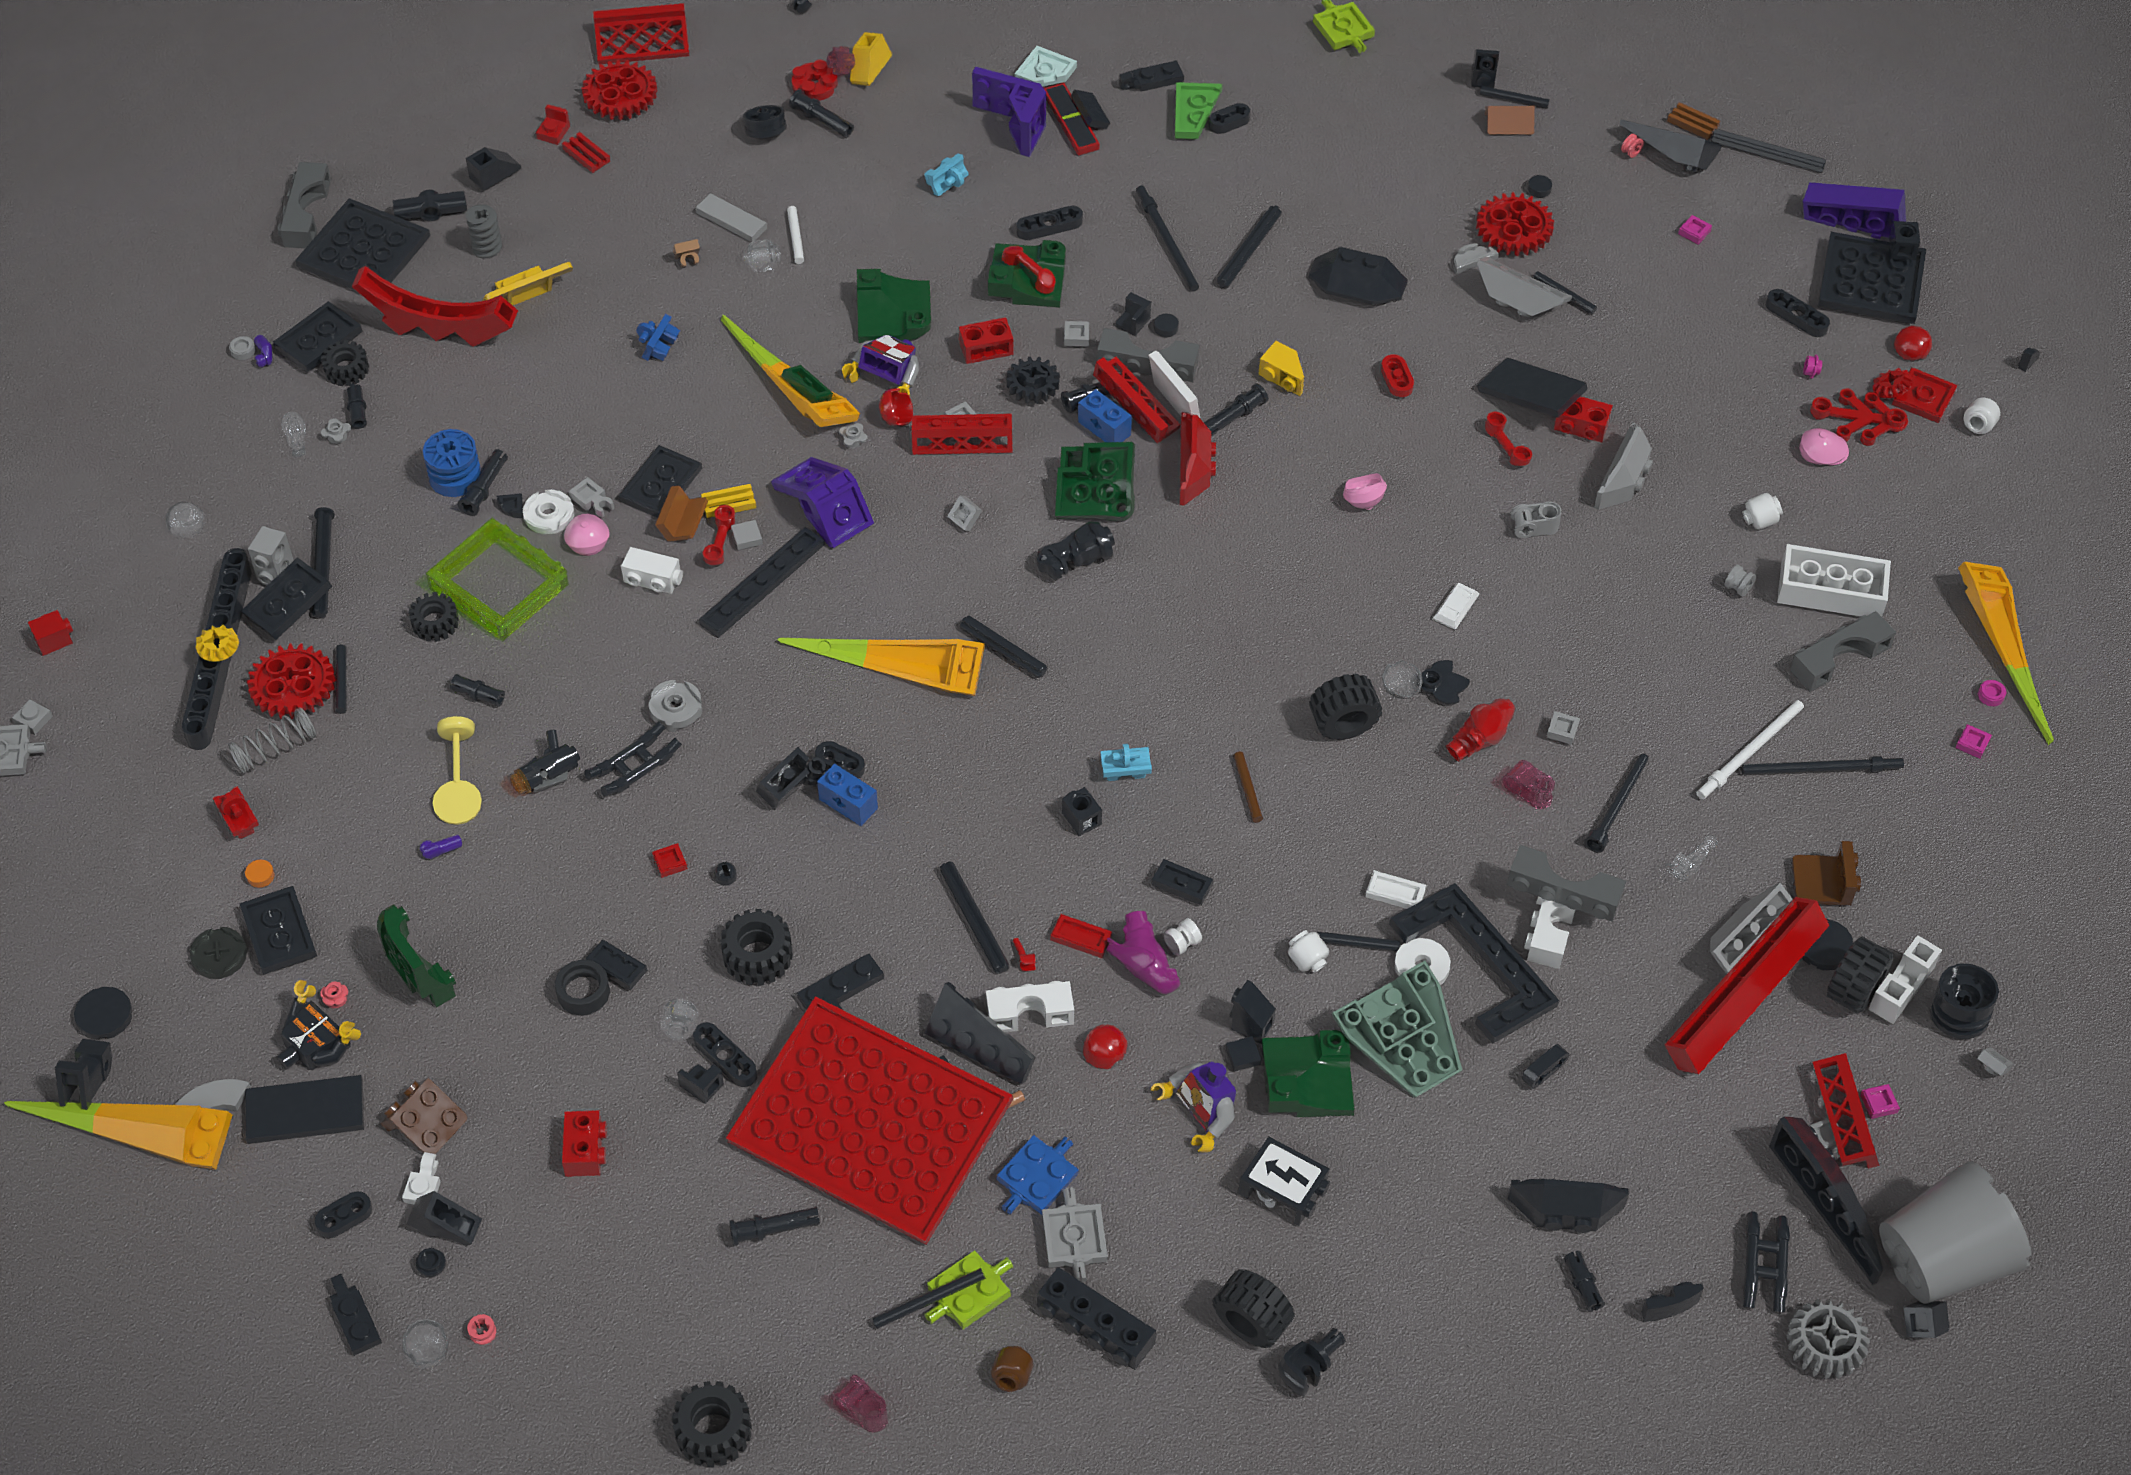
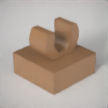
[673,239,700,268]

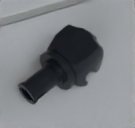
[1278,1328,1346,1397]

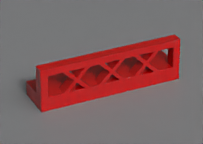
[1093,357,1181,444]
[912,414,1013,455]
[1812,1053,1880,1169]

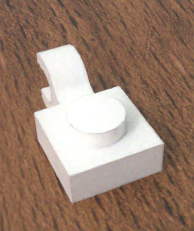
[402,1152,441,1205]

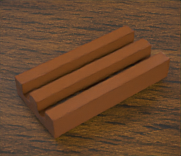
[1667,102,1720,140]

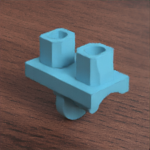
[924,153,969,196]
[1100,744,1152,781]

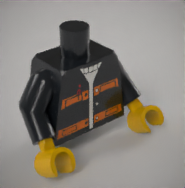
[276,980,361,1070]

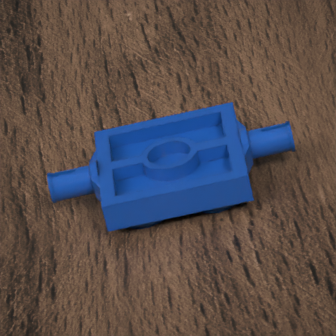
[996,1135,1079,1215]

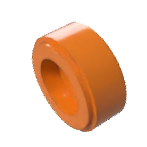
[245,859,275,888]

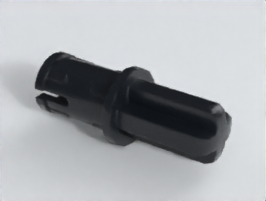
[346,383,367,429]

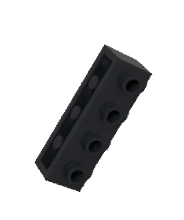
[1037,1267,1156,1370]

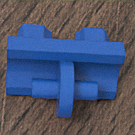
[636,314,680,361]

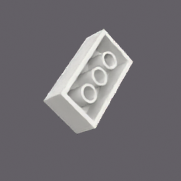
[1777,544,1891,617]

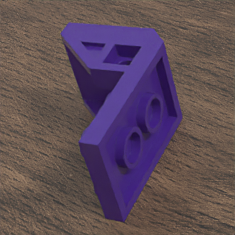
[972,66,1046,157]
[771,457,874,548]

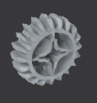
[1786,1298,1870,1379]

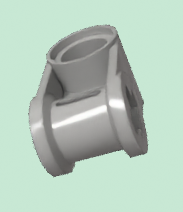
[1510,501,1561,538]

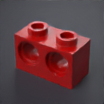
[959,317,1014,364]
[1554,396,1613,442]

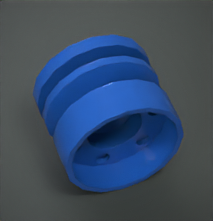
[422,429,481,497]

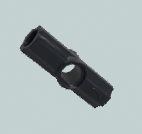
[392,189,467,221]

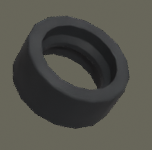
[554,959,610,1016]

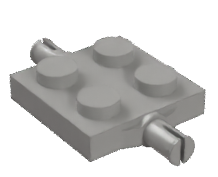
[0,724,47,776]
[1042,1187,1108,1283]

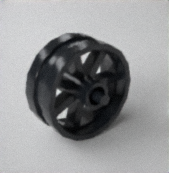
[743,105,787,138]

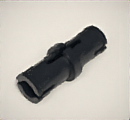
[450,674,505,707]
[1564,1251,1605,1312]

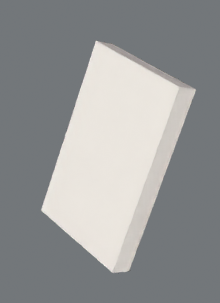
[1149,351,1200,418]

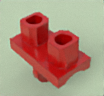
[213,786,259,839]

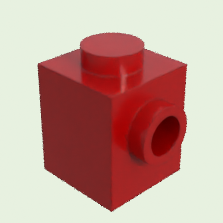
[28,610,74,656]

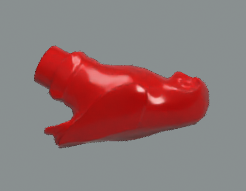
[1446,698,1515,762]

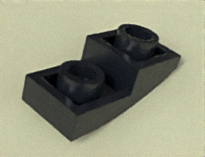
[1641,1282,1704,1322]

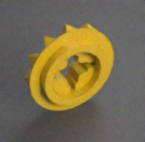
[195,625,239,662]

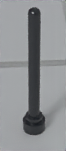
[1584,753,1649,853]

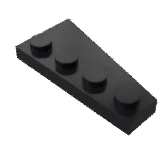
[924,982,1036,1084]

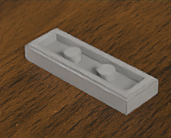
[696,193,767,243]

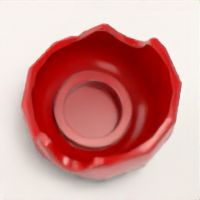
[1894,326,1932,361]
[879,388,913,426]
[1082,1024,1128,1069]

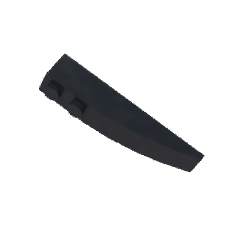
[1769,1116,1883,1285]

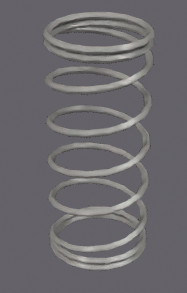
[228,707,316,774]

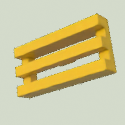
[701,484,756,518]

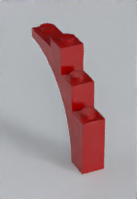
[352,266,518,347]

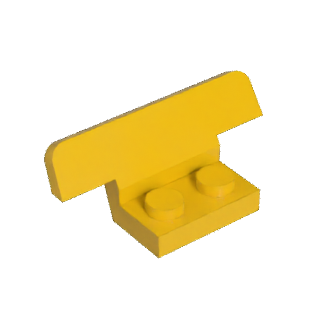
[482,262,573,305]

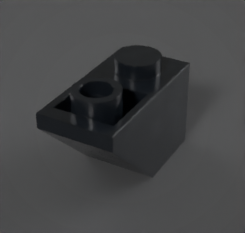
[1471,49,1499,88]
[466,147,521,191]
[1230,980,1276,1044]

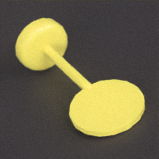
[433,716,482,825]

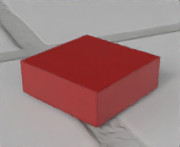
[652,843,687,878]

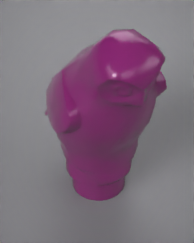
[1107,911,1180,995]

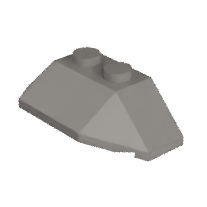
[1477,257,1572,317]
[1594,422,1653,509]
[1710,883,1793,974]

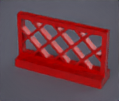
[593,3,690,65]

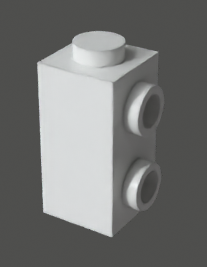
[621,547,683,594]

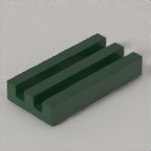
[781,365,833,403]

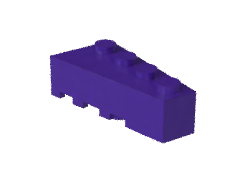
[1803,182,1906,239]

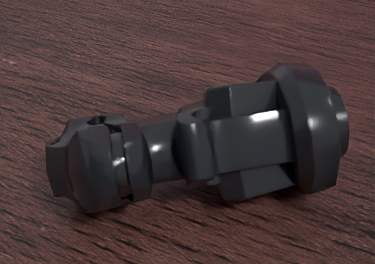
[1037,521,1115,580]

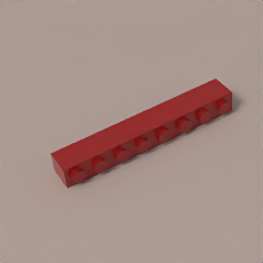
[1665,897,1829,1075]

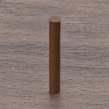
[1233,751,1263,823]

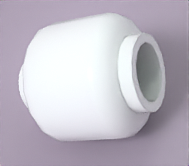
[1963,397,2001,434]
[1742,493,1783,530]
[1288,930,1329,973]

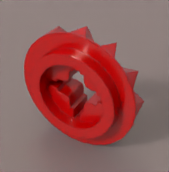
[1872,368,1913,398]

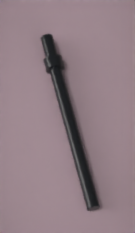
[1136,185,1199,291]
[1742,756,1904,775]

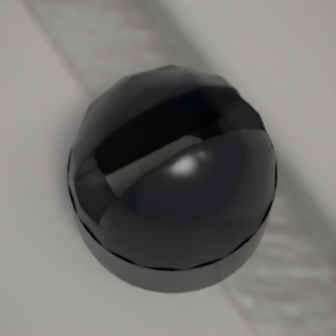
[792,0,812,13]
[714,861,737,886]

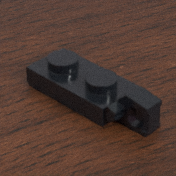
[1119,60,1184,92]
[330,1273,382,1356]

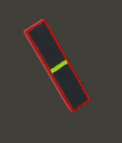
[1044,83,1100,155]

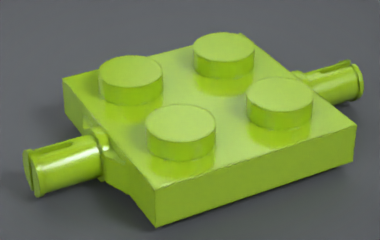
[1313,0,1375,53]
[925,1250,1013,1329]

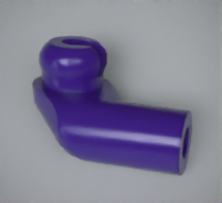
[254,335,273,368]
[420,834,462,859]

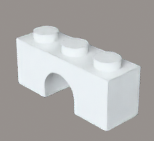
[1524,896,1575,969]
[1869,935,1942,1024]
[986,981,1074,1032]

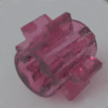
[827,46,855,75]

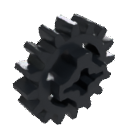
[1006,356,1060,404]

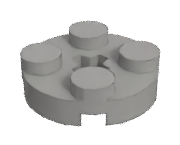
[649,680,702,732]

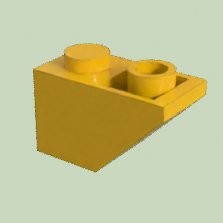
[850,32,892,86]
[1259,341,1304,396]

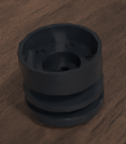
[1930,964,1999,1039]

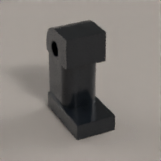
[55,1039,112,1110]

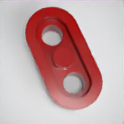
[1381,354,1414,397]

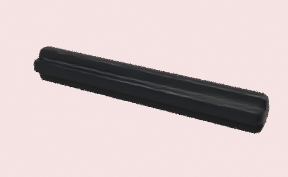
[960,616,1047,678]

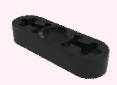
[1017,205,1083,240]
[1766,289,1830,337]
[693,1022,757,1087]

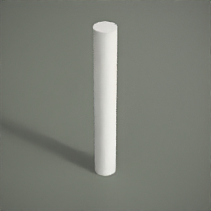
[787,206,804,264]

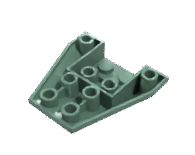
[1332,961,1462,1098]

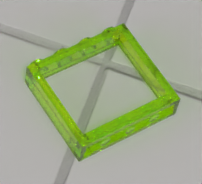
[426,518,569,642]

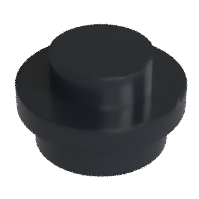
[416,1248,446,1277]

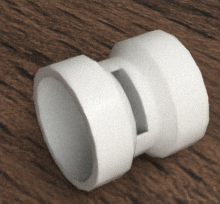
[1163,918,1202,956]

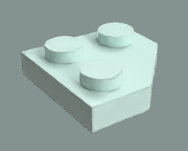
[1015,46,1077,87]

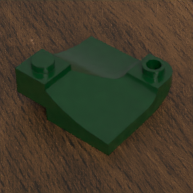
[988,240,1066,308]
[857,268,931,343]
[1055,442,1135,521]
[377,904,456,1008]
[1262,1030,1355,1117]

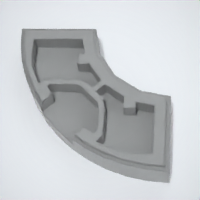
[175,1079,251,1111]

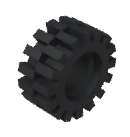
[321,340,369,386]
[409,592,459,642]

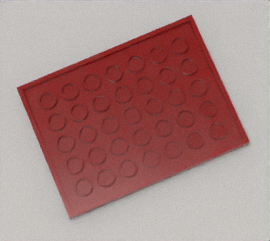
[726,996,1013,1245]

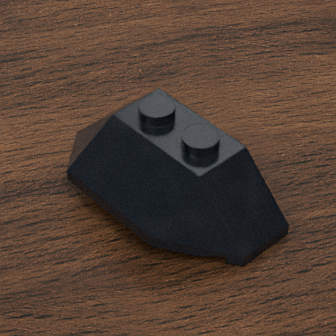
[1309,247,1408,305]
[1508,1179,1629,1233]

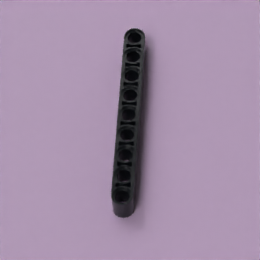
[182,548,252,750]

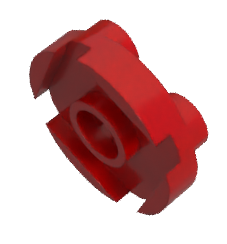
[791,60,838,101]

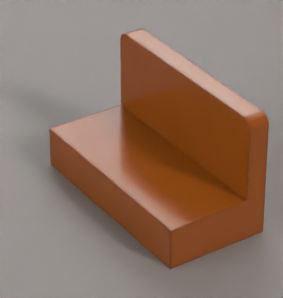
[1485,106,1535,134]
[655,486,708,542]

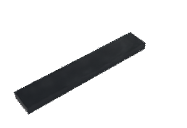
[699,527,824,638]

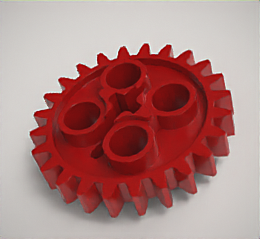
[581,60,658,120]
[1476,192,1554,256]
[247,643,336,719]

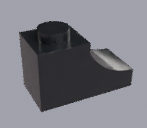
[406,1191,482,1246]

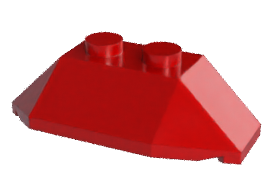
[1180,412,1216,505]

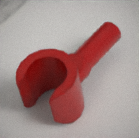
[1013,938,1036,971]

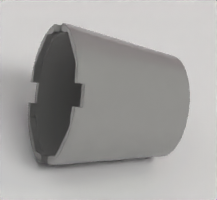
[1879,1161,2032,1304]

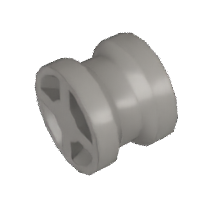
[1724,564,1756,597]

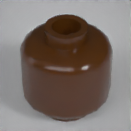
[991,1346,1034,1392]

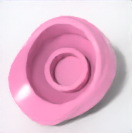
[1799,428,1849,466]
[1343,473,1387,510]
[564,514,609,556]

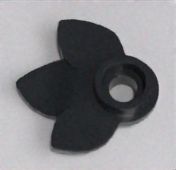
[1417,660,1470,704]

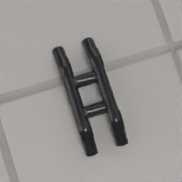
[584,721,682,796]
[1743,1211,1790,1313]

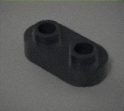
[815,741,865,779]
[315,1191,372,1238]

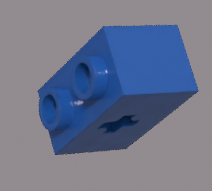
[1078,389,1132,442]
[817,764,878,826]

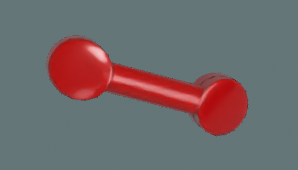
[1002,246,1056,294]
[1485,412,1533,466]
[703,505,735,565]

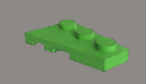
[1175,82,1222,139]

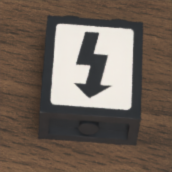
[1238,1136,1331,1226]

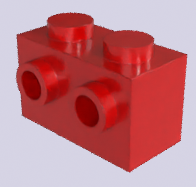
[562,1110,607,1177]

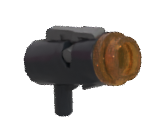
[509,729,580,795]

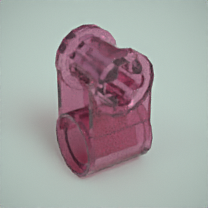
[1502,760,1555,809]
[831,1374,888,1432]

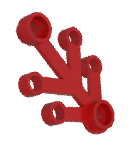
[1810,388,1908,446]

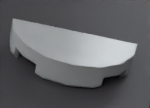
[1453,243,1499,274]

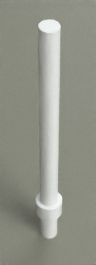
[1696,700,1804,800]

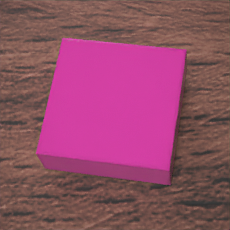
[1678,215,1712,245]
[1956,724,1992,759]
[1860,1084,1900,1119]

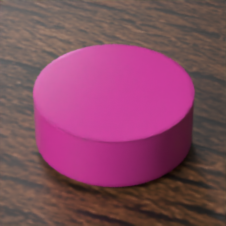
[1978,680,2006,706]

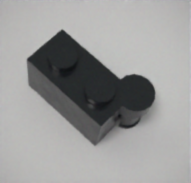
[756,747,826,810]

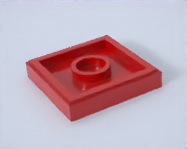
[1892,367,1958,423]

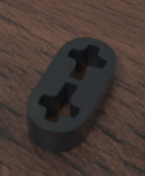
[1209,103,1250,134]
[1522,1044,1570,1089]

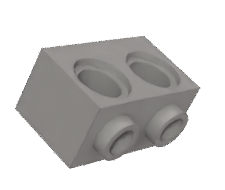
[248,526,294,585]

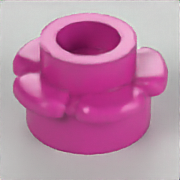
[1803,354,1822,379]

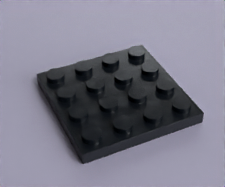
[295,198,431,290]
[1818,231,1926,324]

